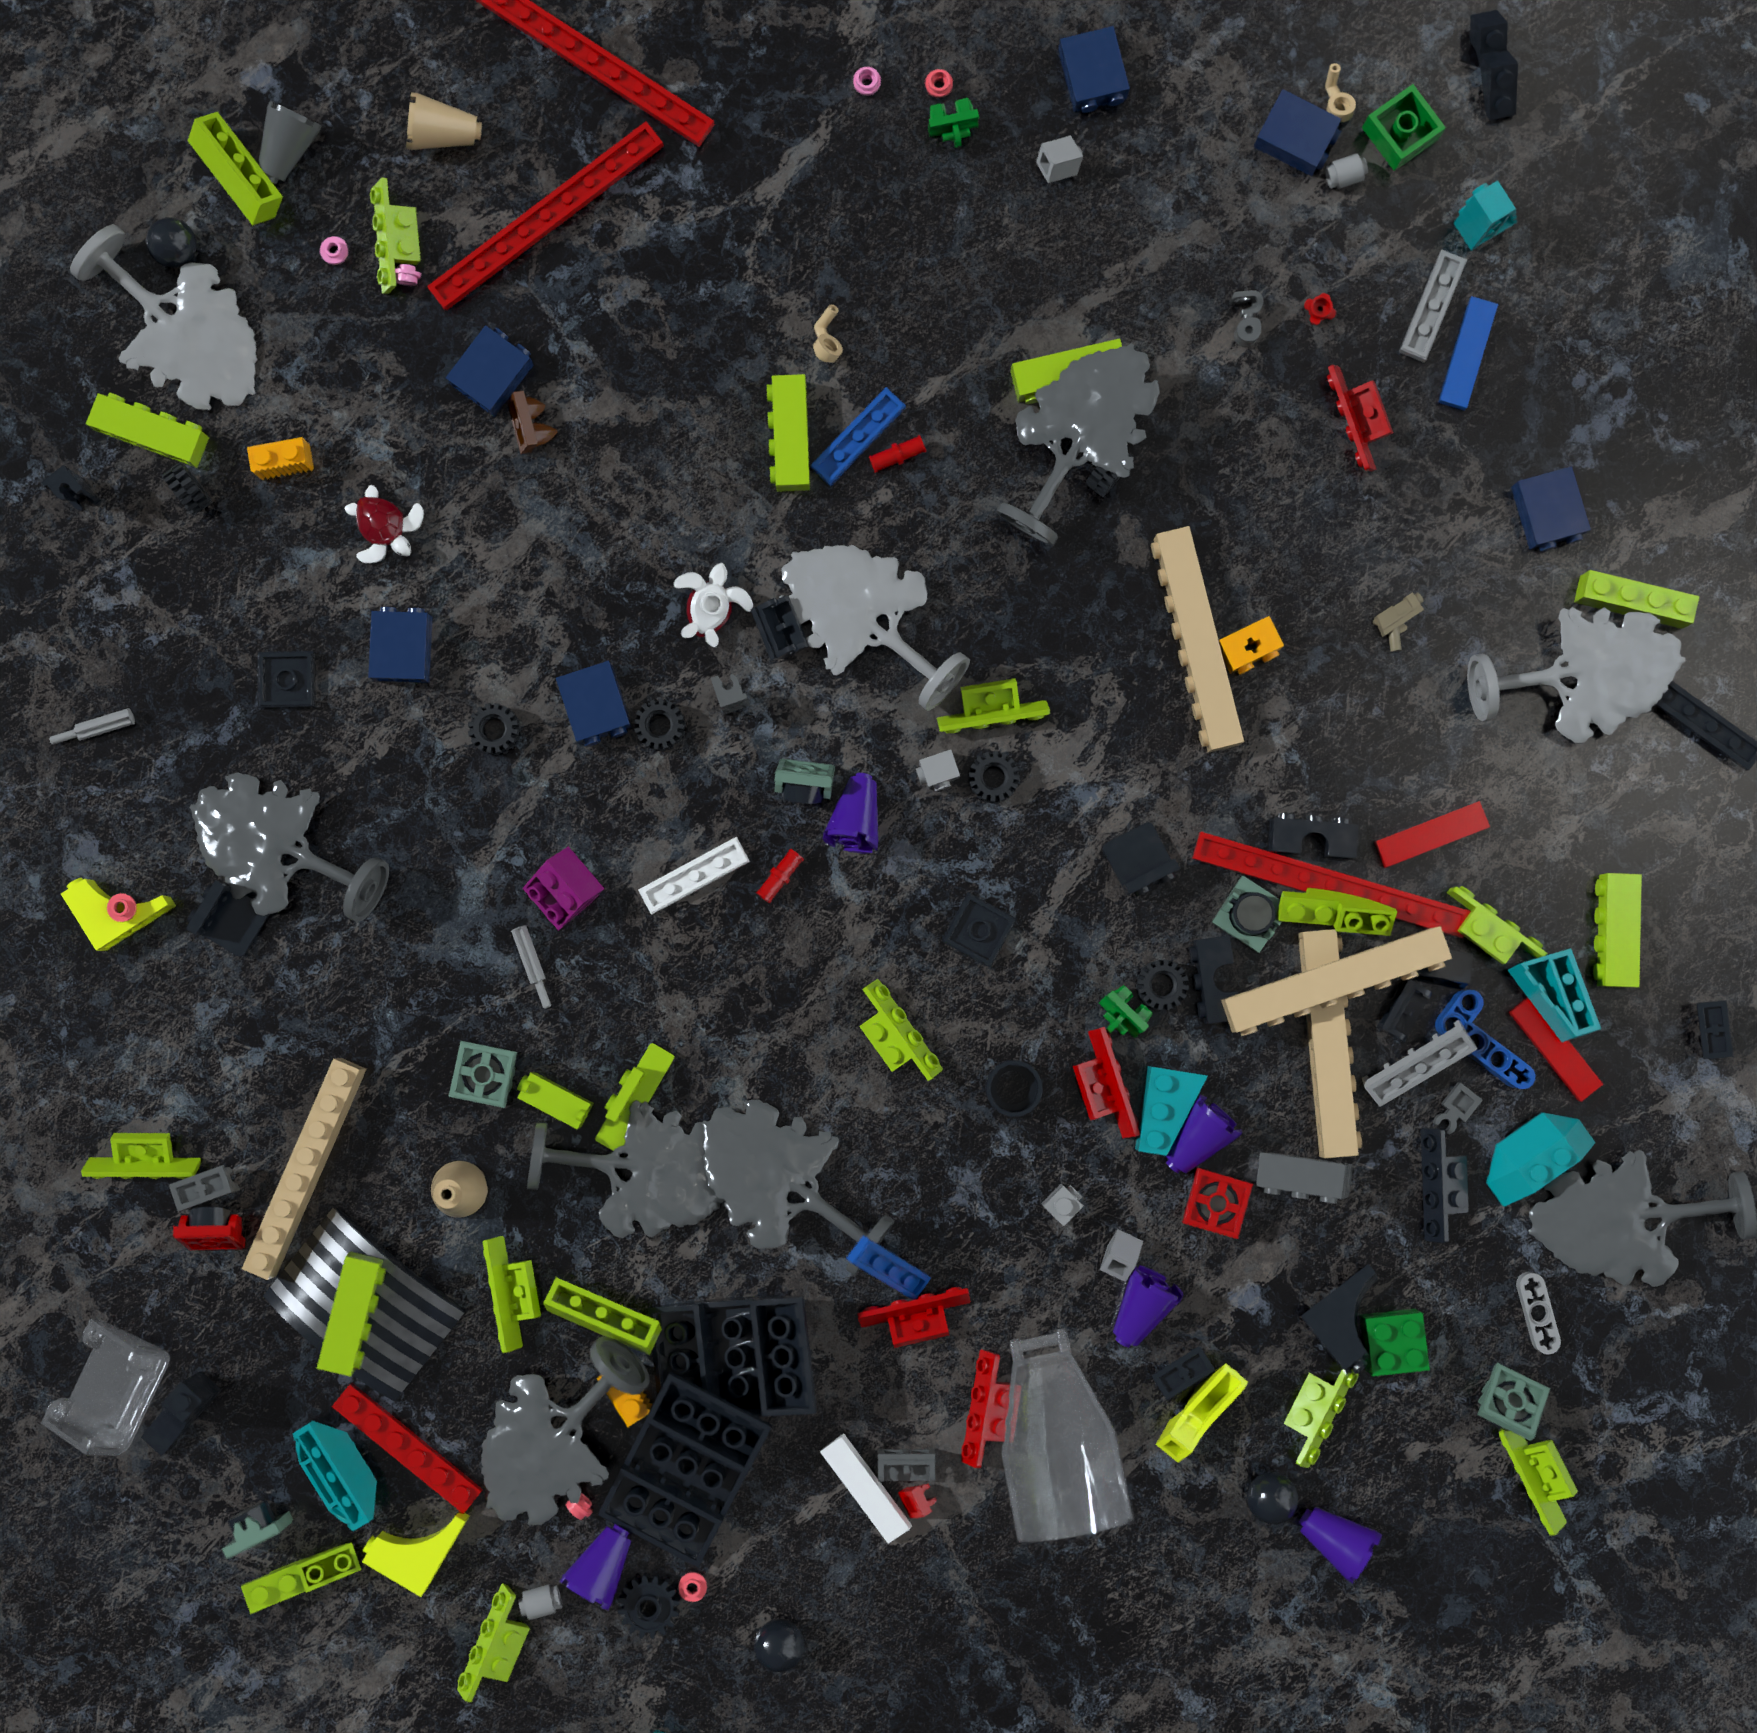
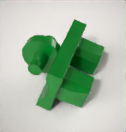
[928,98,979,148]
[1099,985,1152,1038]

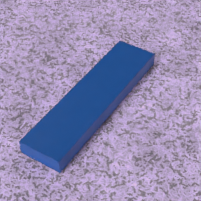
[1438,296,1498,410]
[810,387,906,487]
[846,1235,931,1300]

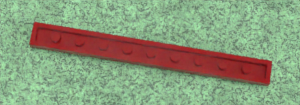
[475,0,715,147]
[427,122,664,311]
[1192,832,1471,938]

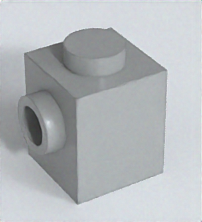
[1036,136,1083,183]
[916,750,960,791]
[1041,1184,1083,1226]
[1100,1229,1143,1282]

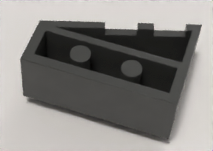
[1256,1152,1353,1204]

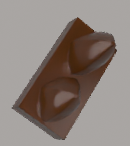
[507,391,557,454]

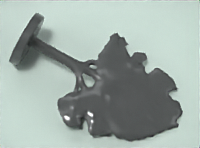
[996,343,1160,546]
[190,772,389,922]
[527,1100,725,1238]
[702,1100,895,1276]
[1528,1150,1757,1287]
[481,1336,650,1526]

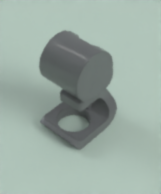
[1229,290,1263,347]

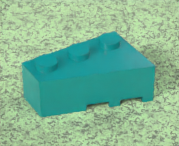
[1454,181,1517,251]
[1508,948,1601,1042]
[1135,1066,1207,1156]

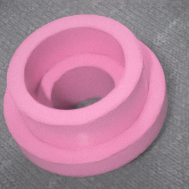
[853,67,881,95]
[320,237,348,265]
[395,264,421,286]

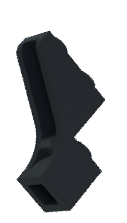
[1469,10,1518,120]

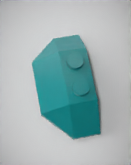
[1486,1112,1595,1207]
[293,1421,377,1531]

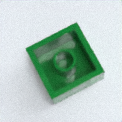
[1362,84,1446,171]
[1359,1309,1430,1376]

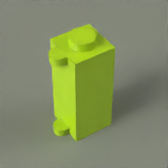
[517,1072,594,1129]

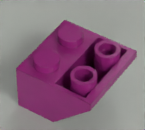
[523,846,604,930]

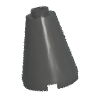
[258,101,322,184]

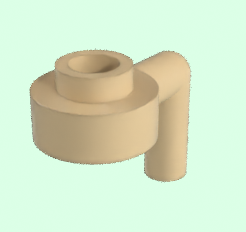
[1325,63,1356,122]
[813,304,843,363]

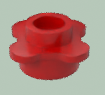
[1304,293,1336,325]

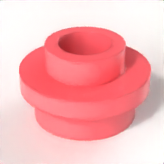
[925,69,953,98]
[107,894,137,922]
[566,1493,592,1520]
[678,1572,707,1602]

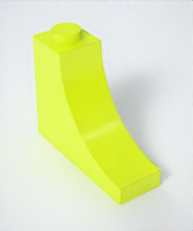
[61,878,176,951]
[362,1511,470,1597]

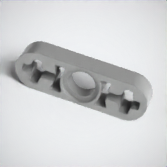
[1516,1272,1561,1354]

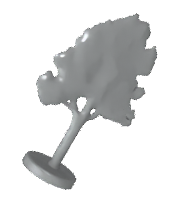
[70,224,257,410]
[779,545,970,711]
[1467,607,1686,743]

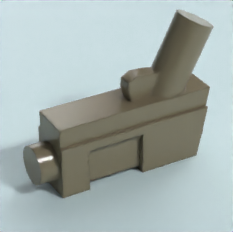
[1373,592,1424,652]

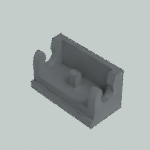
[711,674,751,715]
[169,1165,240,1211]
[878,1449,935,1482]

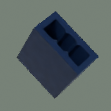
[1058,26,1130,113]
[1253,89,1342,176]
[446,325,534,417]
[1511,466,1591,552]
[368,607,433,683]
[556,661,632,747]

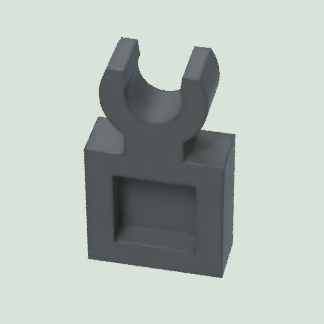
[1433,1082,1482,1135]

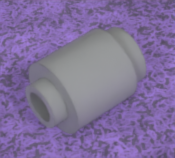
[1325,153,1368,189]
[518,1584,562,1620]

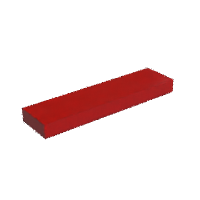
[1374,801,1490,868]
[1509,998,1603,1102]

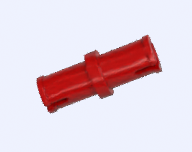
[869,435,926,473]
[756,849,804,903]

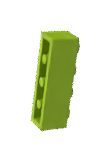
[188,112,283,225]
[1011,338,1122,404]
[767,374,810,492]
[86,393,209,468]
[1574,570,1700,629]
[1593,873,1642,988]
[317,1252,386,1377]
[544,1277,662,1355]

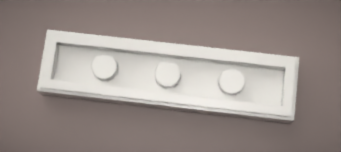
[638,837,750,915]
[820,1434,912,1544]

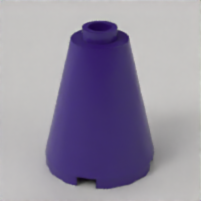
[822,773,879,853]
[1166,1095,1242,1174]
[1113,1265,1184,1348]
[1298,1507,1382,1584]
[560,1524,631,1610]

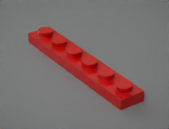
[332,1383,483,1514]

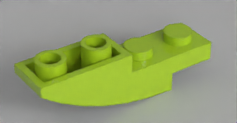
[1277,888,1397,936]
[241,1542,361,1614]

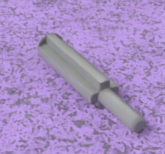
[49,708,135,744]
[511,925,551,1009]

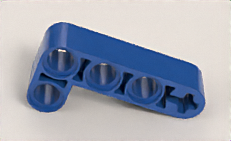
[1435,990,1535,1089]

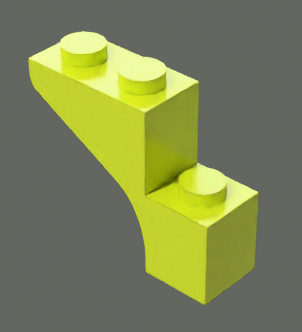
[1156,1364,1248,1462]

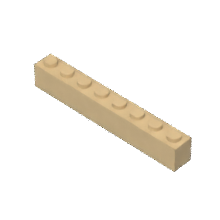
[1151,526,1244,753]
[1221,926,1452,1036]
[1298,929,1362,1158]
[242,1058,367,1280]

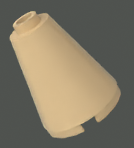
[406,92,482,150]
[431,1161,488,1218]

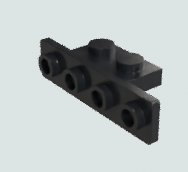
[1421,1128,1469,1243]

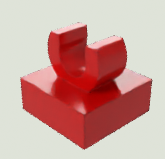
[898,1484,937,1519]

